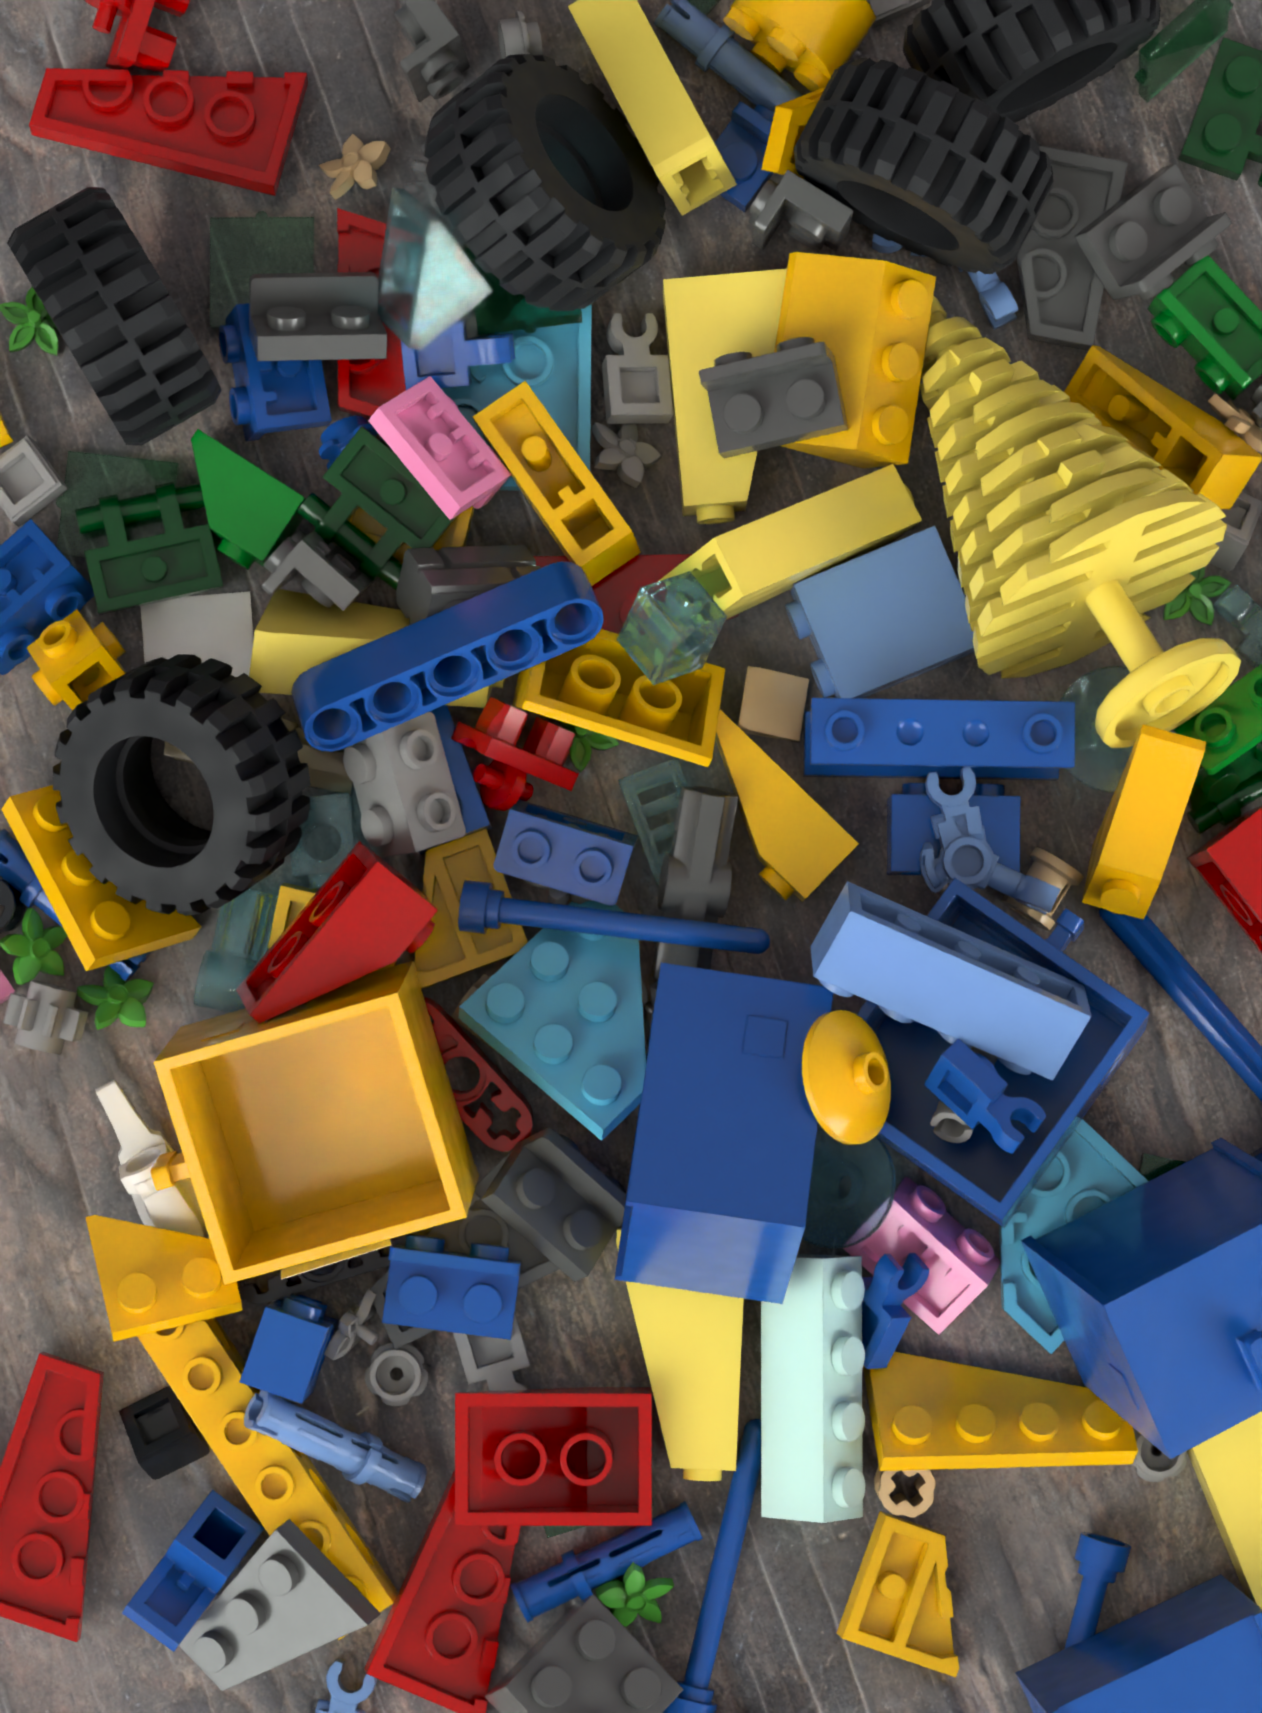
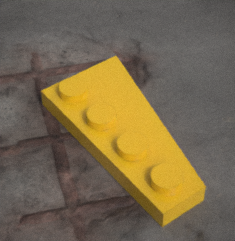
[863,1352,1138,1471]

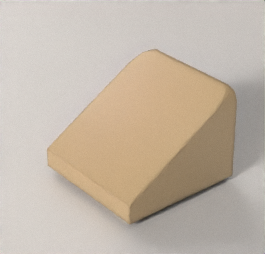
[738,666,809,742]

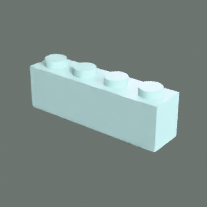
[761,1254,865,1523]

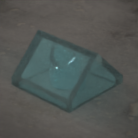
[378,188,493,349]

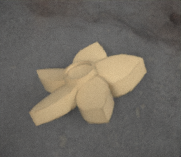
[319,134,391,200]
[1208,393,1262,453]

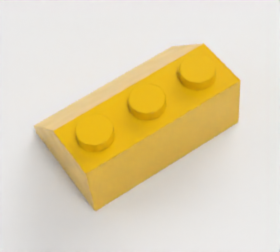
[774,252,936,469]
[512,629,725,767]

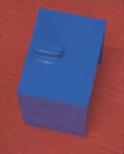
[857,877,1149,1228]
[614,962,833,1304]
[1021,1138,1262,1459]
[1015,1574,1262,1713]

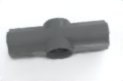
[651,786,738,978]

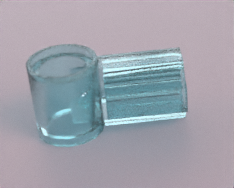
[194,889,278,1013]

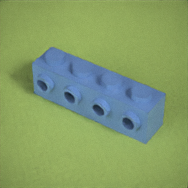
[811,881,1092,1081]

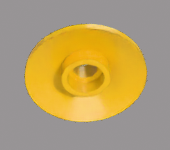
[802,1010,891,1145]

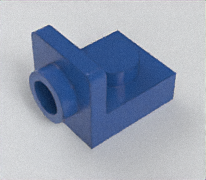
[715,101,774,213]

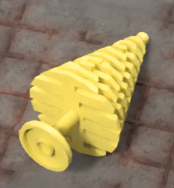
[920,296,1241,748]

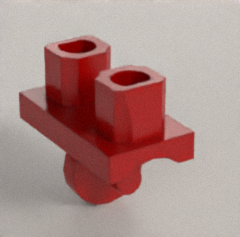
[84,0,190,72]
[451,697,579,811]

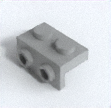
[343,712,466,857]

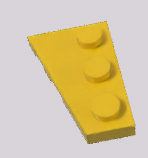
[1,785,202,972]

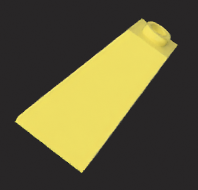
[568,0,737,216]
[663,269,787,524]
[659,464,922,637]
[249,589,506,708]
[616,1227,744,1481]
[1187,1411,1262,1609]

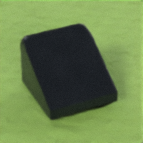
[119,1385,210,1480]

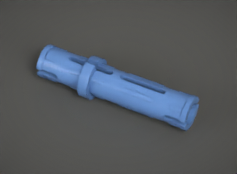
[654,0,803,112]
[244,1390,427,1502]

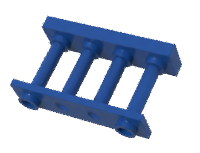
[803,698,1075,781]

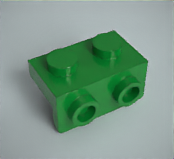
[1147,255,1262,401]
[1173,664,1262,775]

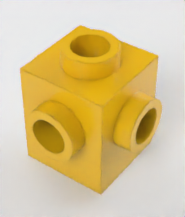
[26,609,126,711]

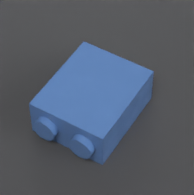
[785,526,975,699]

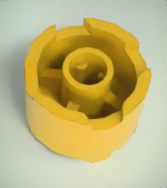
[723,0,876,92]

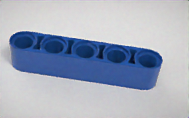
[291,561,604,752]

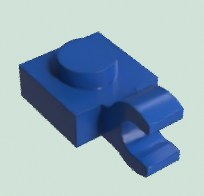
[399,319,516,390]
[924,1039,1047,1154]
[862,1253,929,1369]

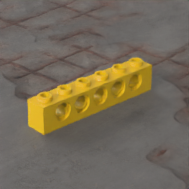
[137,1317,398,1640]

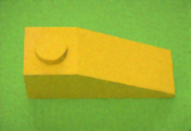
[1064,345,1262,509]
[472,381,641,586]
[715,710,859,902]
[1082,724,1206,920]

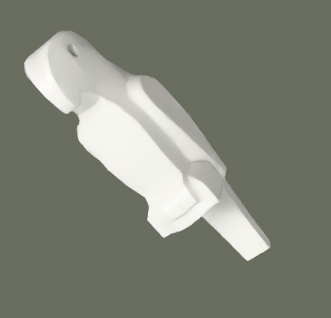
[95,1079,209,1238]

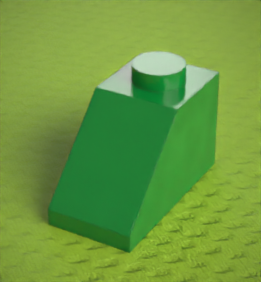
[191,429,306,570]

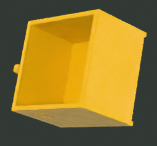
[150,961,479,1285]

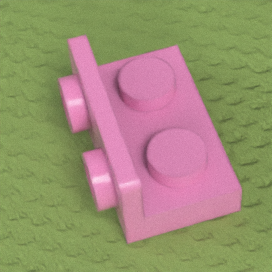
[368,376,512,520]
[843,1177,1000,1335]

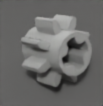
[3,980,88,1055]

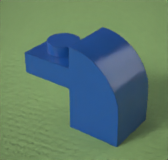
[122,1489,265,1652]

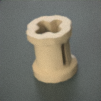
[1001,847,1084,931]
[874,1466,936,1518]

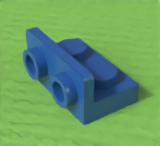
[219,303,332,442]
[0,519,94,675]
[493,800,638,906]
[382,1234,522,1340]

